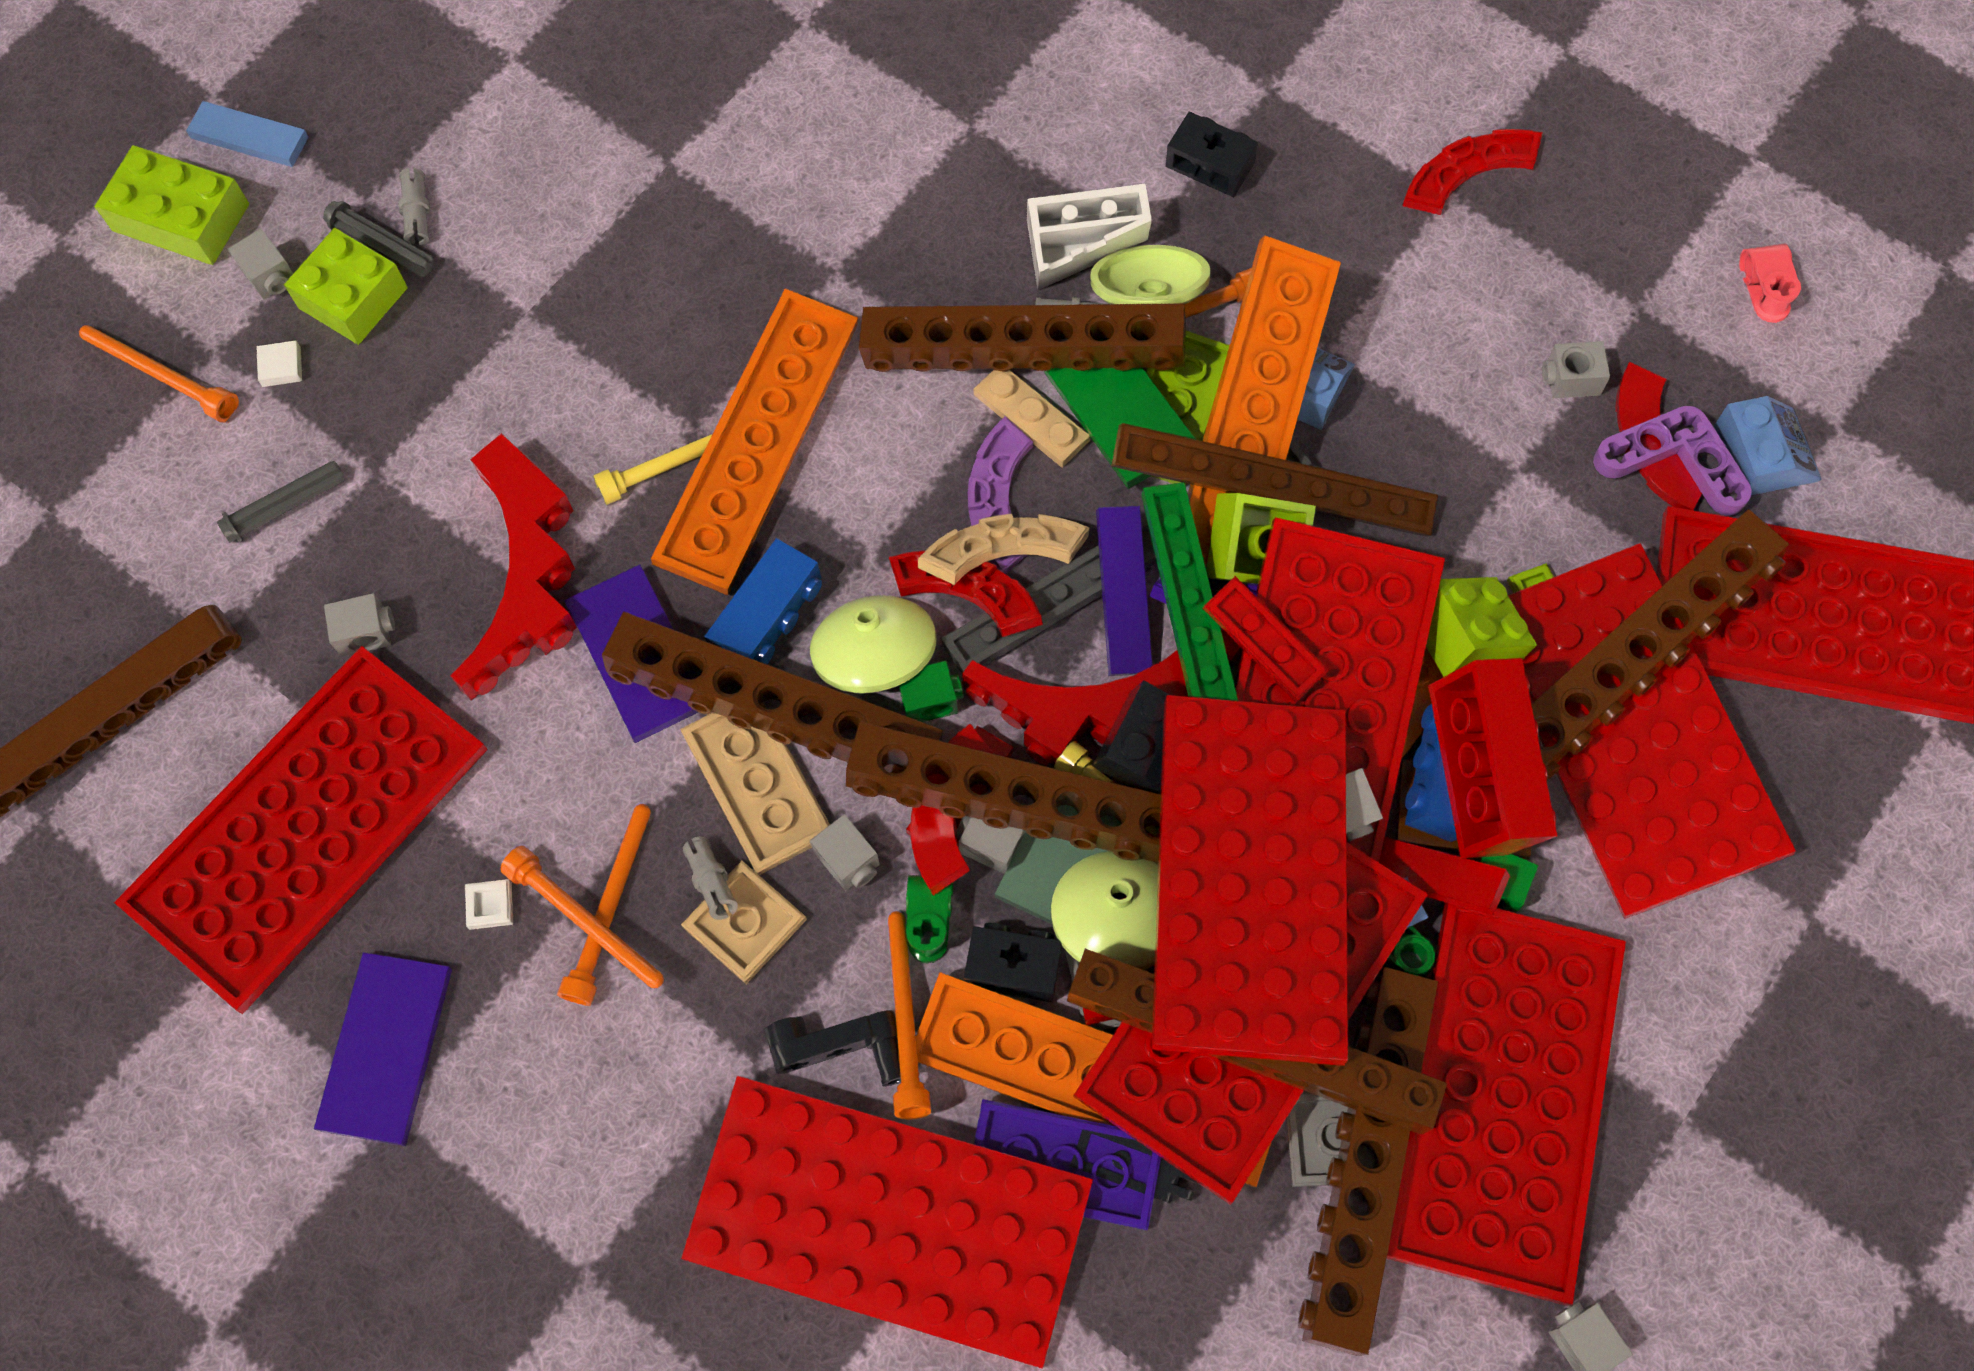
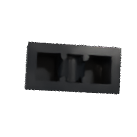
[1165,111,1258,198]
[963,923,1062,1003]

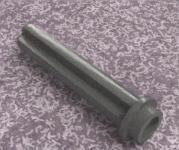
[323,201,434,277]
[217,461,345,543]

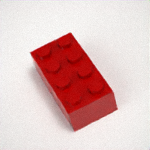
[1428,658,1558,859]

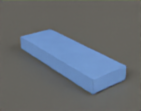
[186,101,309,167]

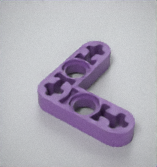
[1593,406,1752,516]

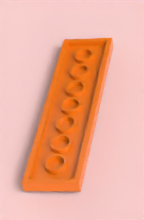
[1188,235,1341,567]
[651,288,858,595]
[916,972,1271,1187]

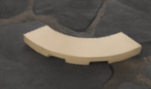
[918,514,1090,585]

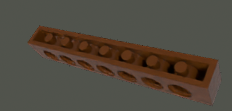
[859,303,1186,372]
[1531,509,1789,781]
[602,611,943,774]
[846,722,1161,865]
[1067,948,1447,1135]
[1298,967,1438,1356]

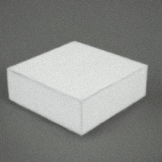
[257,341,302,387]
[465,879,513,930]

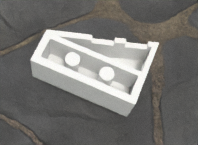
[1027,184,1152,290]

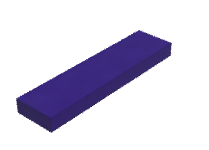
[1096,506,1152,676]

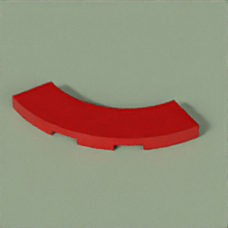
[1403,129,1543,215]
[1615,362,1702,510]
[889,551,1043,637]
[910,724,994,896]

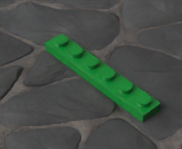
[1141,482,1238,701]

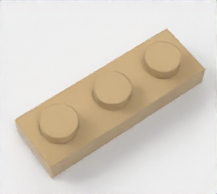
[973,370,1090,468]

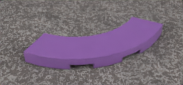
[968,416,1033,574]

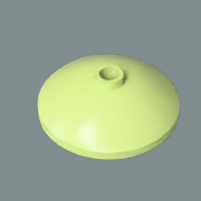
[1090,245,1210,304]
[810,595,937,693]
[1051,851,1158,970]

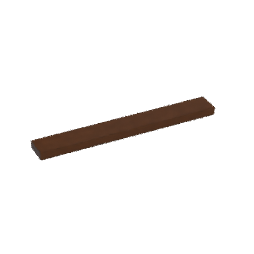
[1111,423,1438,536]

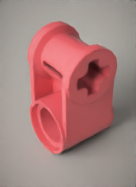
[1739,244,1801,323]

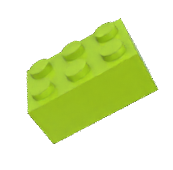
[94,145,250,265]

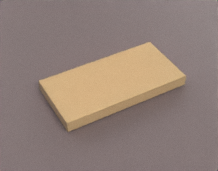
[680,703,830,875]

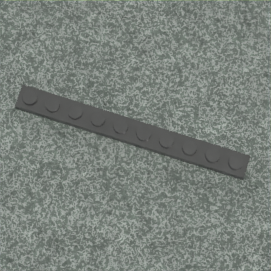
[941,438,1312,673]

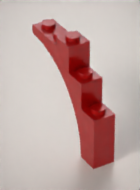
[450,433,577,701]
[962,630,1243,765]

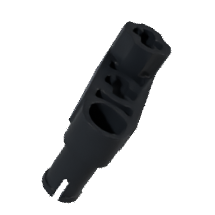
[764,1010,901,1087]

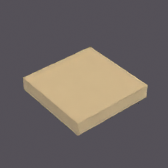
[681,861,807,985]

